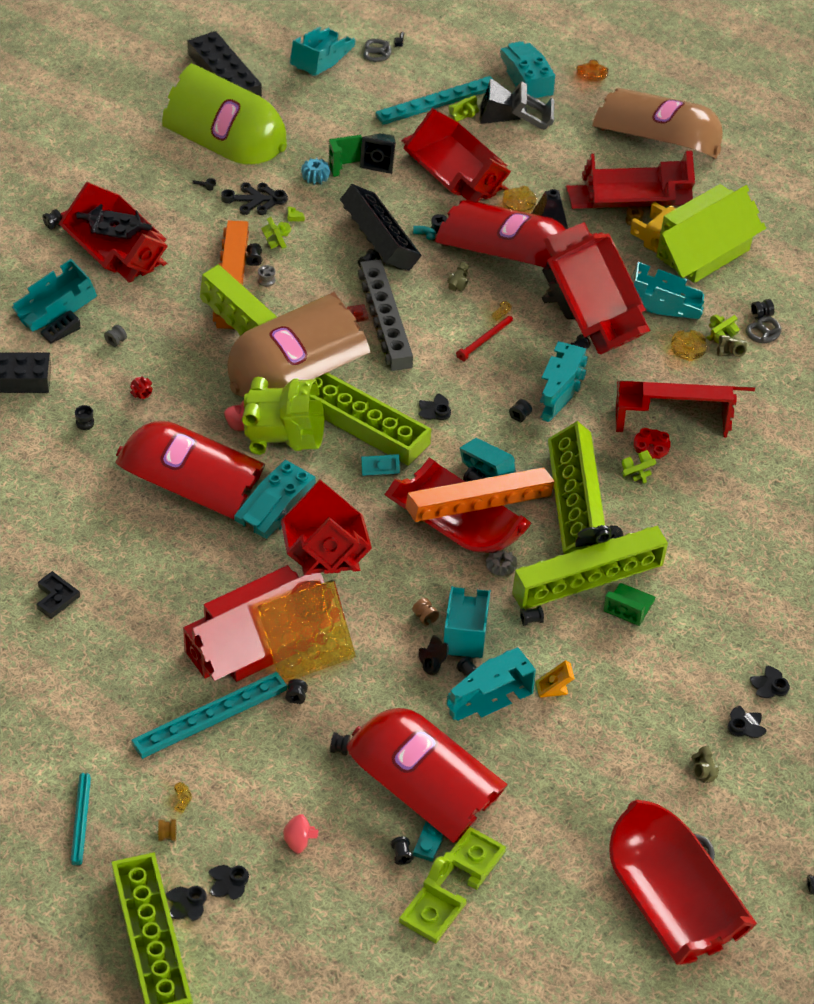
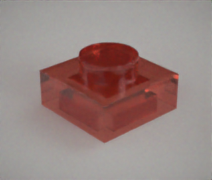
[347,304,368,322]

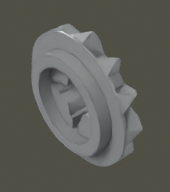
[486,549,517,576]

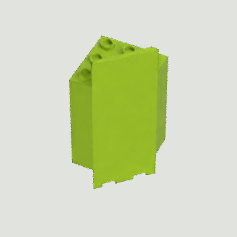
[656,184,767,283]

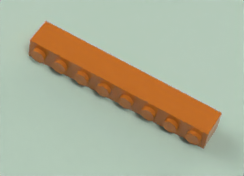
[213,220,249,329]
[405,467,555,522]

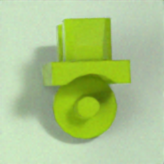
[448,96,480,122]
[261,217,291,249]
[706,315,740,345]
[621,450,657,484]

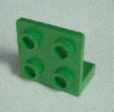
[328,135,362,177]
[603,583,655,626]

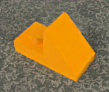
[535,660,575,698]

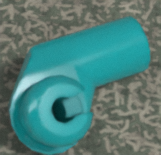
[413,226,436,240]

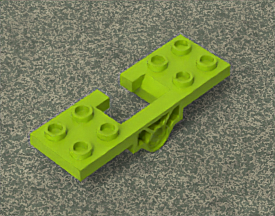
[399,827,506,944]

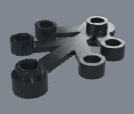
[221,182,288,215]

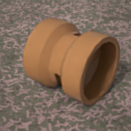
[412,598,440,626]

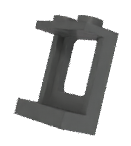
[512,82,555,130]

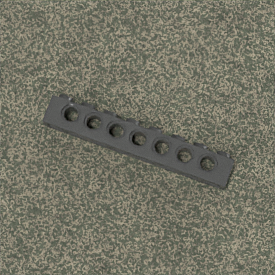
[358,259,413,371]

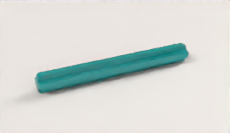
[71,773,91,866]

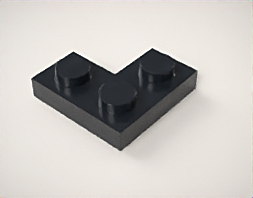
[37,571,80,619]

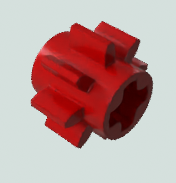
[130,376,153,399]

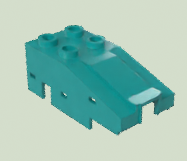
[289,27,356,75]
[500,41,555,98]
[12,259,97,332]
[631,262,704,319]
[539,341,588,422]
[234,459,316,539]
[443,586,491,658]
[446,647,536,721]

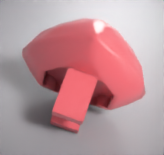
[224,400,244,431]
[283,814,318,854]

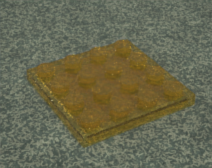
[258,580,356,683]

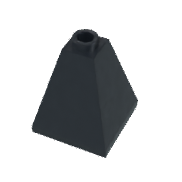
[479,79,527,124]
[360,133,396,174]
[531,189,568,229]

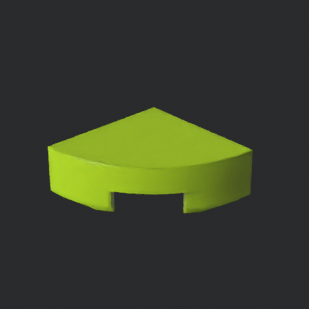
[287,206,305,221]

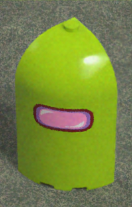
[162,63,287,164]

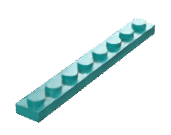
[375,76,492,125]
[132,672,287,759]

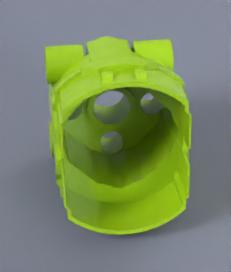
[242,377,325,455]

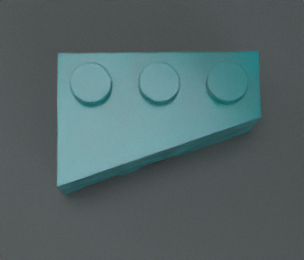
[459,437,516,478]

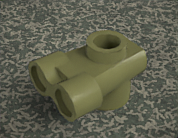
[447,262,469,291]
[717,335,747,357]
[691,746,719,783]

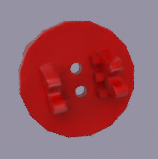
[633,427,671,459]

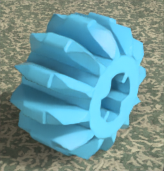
[301,158,330,185]

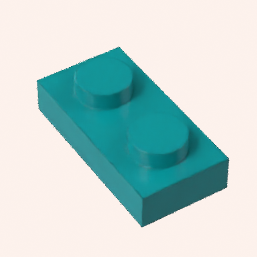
[361,454,400,476]
[413,821,444,862]

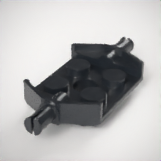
[76,204,152,239]

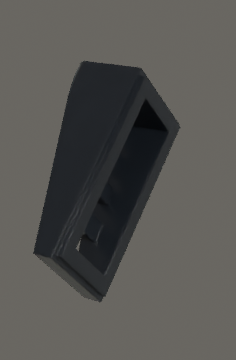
[40,310,81,344]

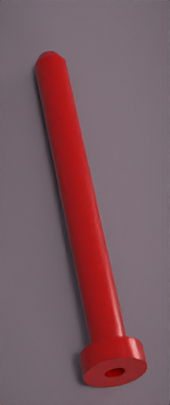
[456,316,513,362]

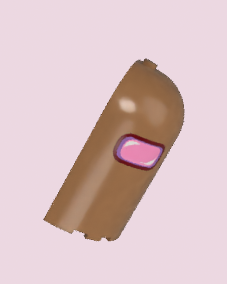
[592,88,723,159]
[228,294,371,397]

